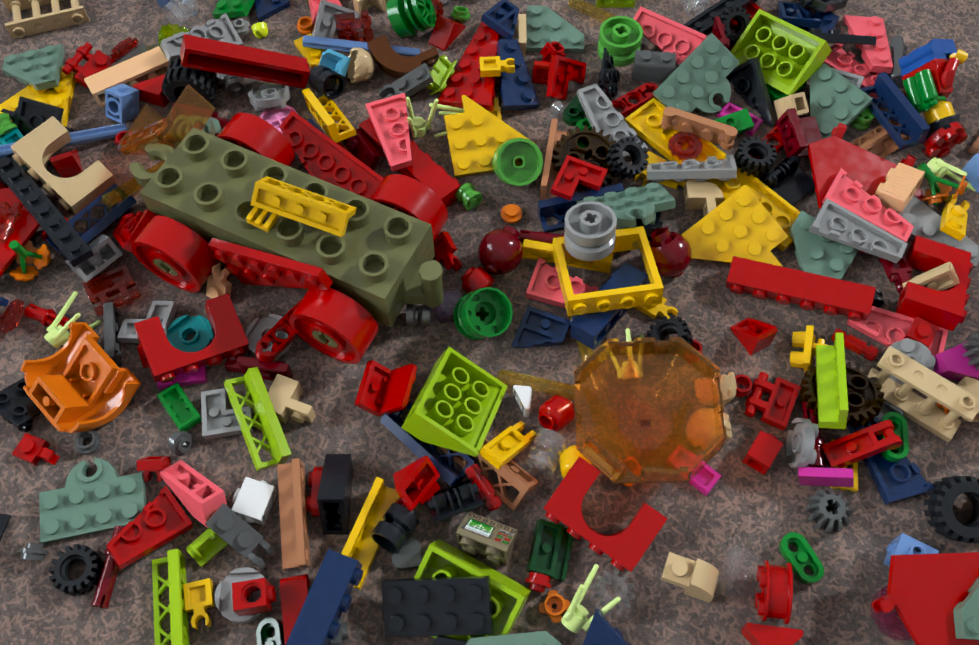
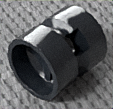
[308,65,345,99]
[371,503,419,554]

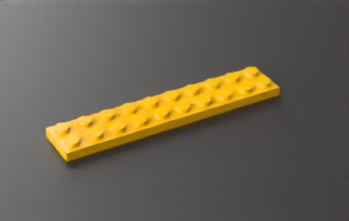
[625,98,800,252]

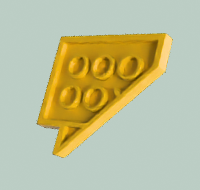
[0,66,76,127]
[444,95,534,178]
[681,184,788,267]

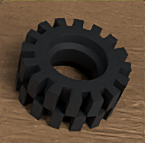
[717,7,752,44]
[734,136,777,177]
[606,137,649,179]
[646,315,693,361]
[49,544,104,596]

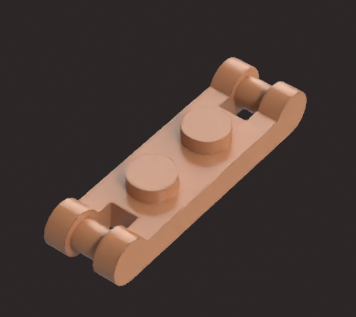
[660,107,738,150]

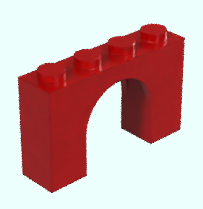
[896,235,973,331]
[134,294,249,383]
[543,456,667,572]

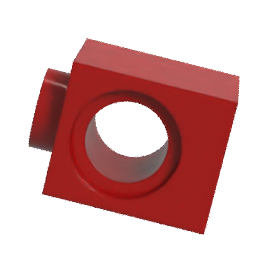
[742,431,784,475]
[232,578,276,616]

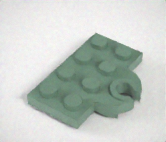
[652,33,740,114]
[576,183,676,229]
[39,458,147,544]

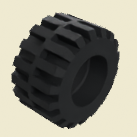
[162,58,219,109]
[924,476,979,543]

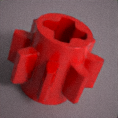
[540,41,566,62]

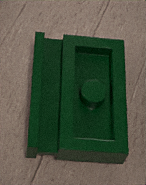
[526,519,573,582]

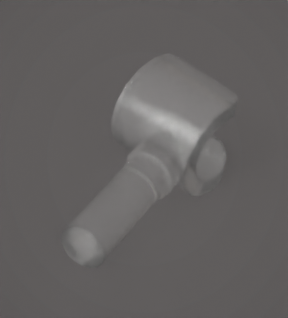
[542,101,564,126]

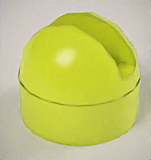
[251,22,268,39]

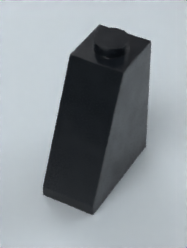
[317,454,353,535]

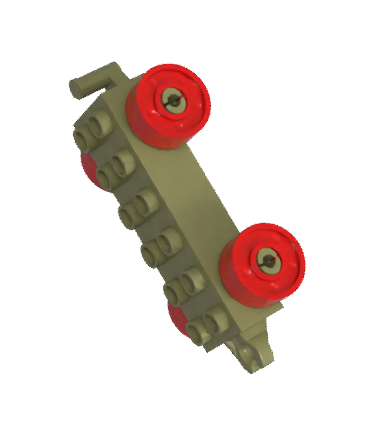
[129,113,448,364]

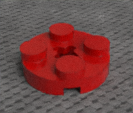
[922,122,968,159]

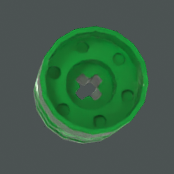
[386,0,436,39]
[453,287,513,340]

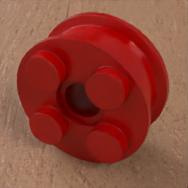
[755,560,793,625]

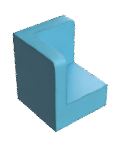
[318,49,351,77]

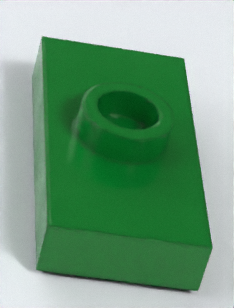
[714,108,754,135]
[156,382,202,432]

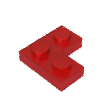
[546,55,587,100]
[550,155,608,201]

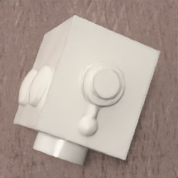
[232,477,278,526]

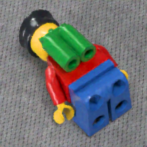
[899,39,968,139]

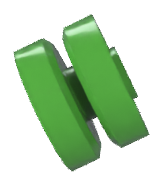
[597,16,643,67]
[492,138,543,186]

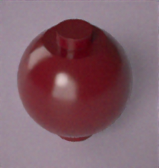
[478,226,523,275]
[649,227,692,278]

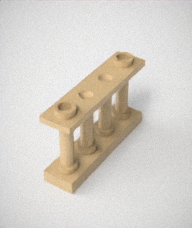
[2,0,90,39]
[868,346,979,442]

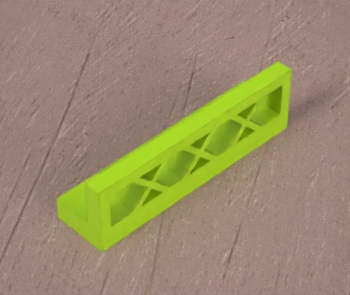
[815,332,848,429]
[224,367,292,471]
[152,549,190,645]

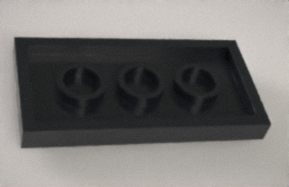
[381,576,494,637]

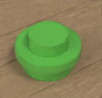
[451,6,470,23]

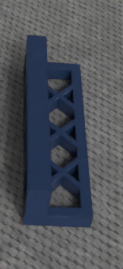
[861,72,930,150]
[45,183,137,260]
[537,183,624,233]
[380,401,477,486]

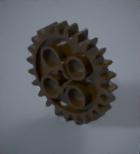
[552,125,617,192]
[799,362,884,428]

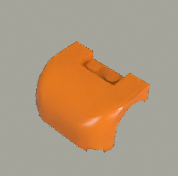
[20,322,141,433]

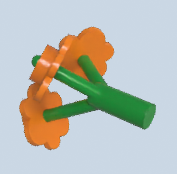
[917,162,968,206]
[9,240,51,282]

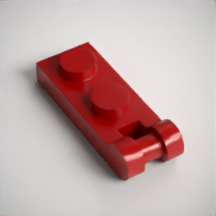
[821,420,903,468]

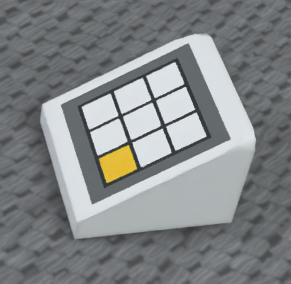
[513,385,532,418]

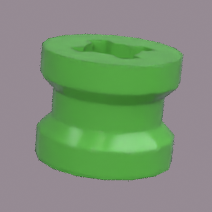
[850,107,875,130]
[0,113,18,138]
[455,183,483,210]

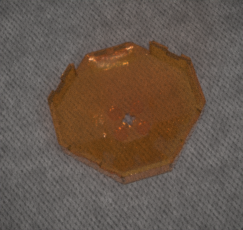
[574,337,727,483]

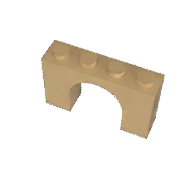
[10,116,116,214]

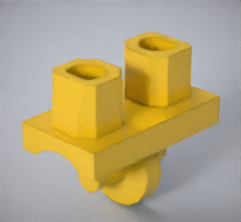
[790,325,827,373]

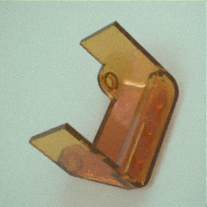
[117,85,215,155]

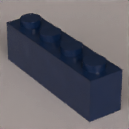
[570,262,648,350]
[286,549,363,645]

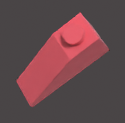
[159,460,227,528]

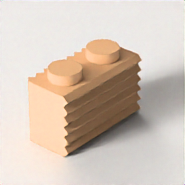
[876,162,925,214]

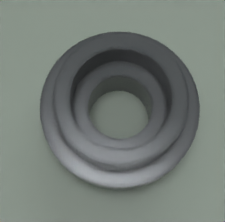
[75,430,101,454]
[168,431,192,456]
[19,543,48,560]

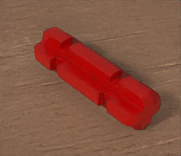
[831,328,879,361]
[465,463,502,511]

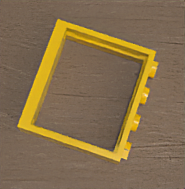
[553,226,664,316]

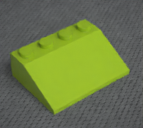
[731,9,832,96]
[401,347,508,457]
[414,539,531,641]

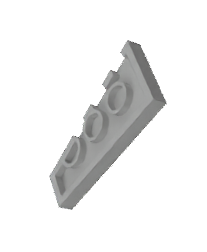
[160,13,243,62]
[576,84,648,159]
[647,154,737,182]
[898,196,979,270]
[808,199,908,263]

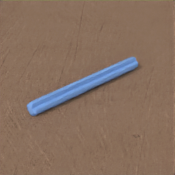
[302,35,420,57]
[0,123,128,158]

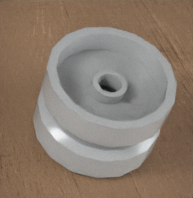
[564,201,617,261]

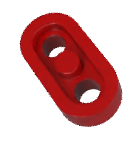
[306,466,323,517]

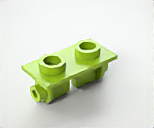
[426,55,457,95]
[186,528,228,567]

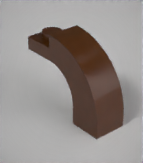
[367,35,439,78]

